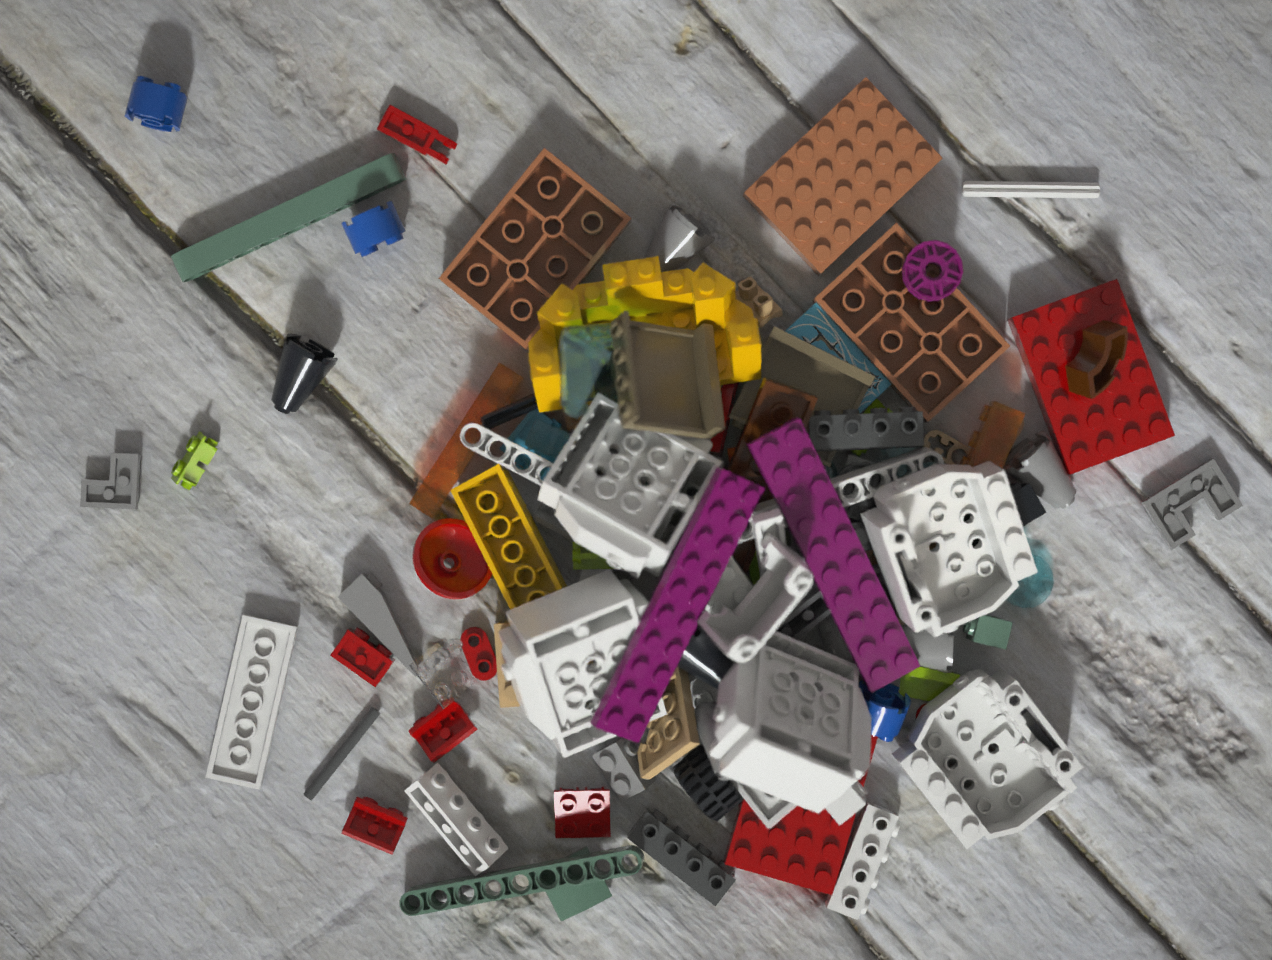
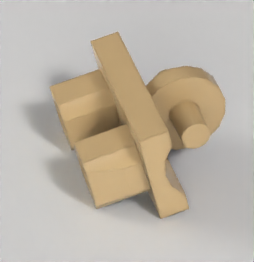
[736,277,783,328]

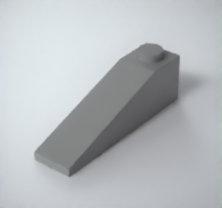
[338,573,422,677]

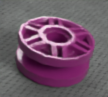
[902,240,963,302]

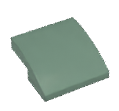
[543,846,612,921]

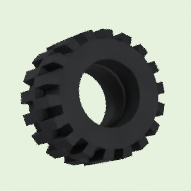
[673,746,744,821]

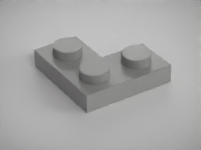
[80,453,141,509]

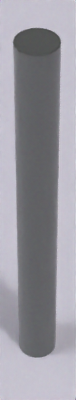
[303,707,381,801]

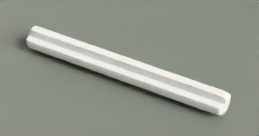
[962,181,1100,198]

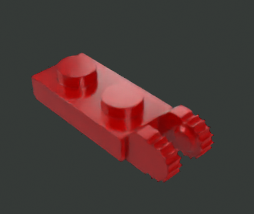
[377,105,457,165]

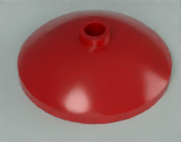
[412,518,492,599]

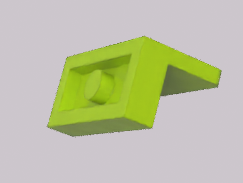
[899,666,960,701]

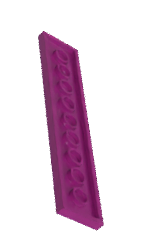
[747,417,920,693]
[590,466,765,743]

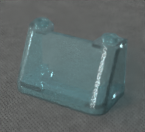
[560,323,619,417]

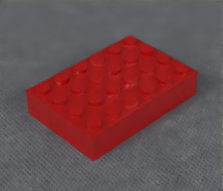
[1007,279,1175,475]
[723,735,878,895]

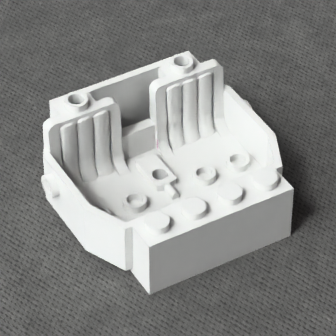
[538,393,722,579]
[861,461,1038,637]
[499,569,667,758]
[710,631,871,813]
[892,669,1083,849]

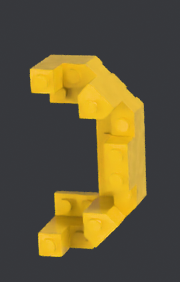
[528,256,762,413]

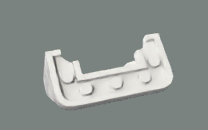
[697,533,813,663]

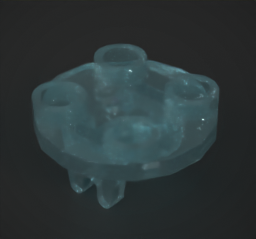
[1006,554,1054,608]

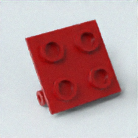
[554,786,611,838]

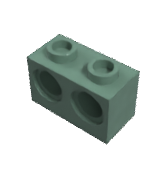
[963,615,1013,650]

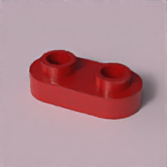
[460,627,497,681]

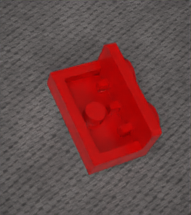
[330,627,396,687]
[408,697,478,763]
[341,797,408,855]

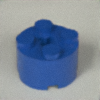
[125,76,188,132]
[341,201,406,257]
[858,680,911,742]

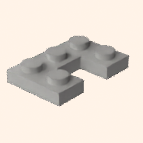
[1141,458,1243,550]

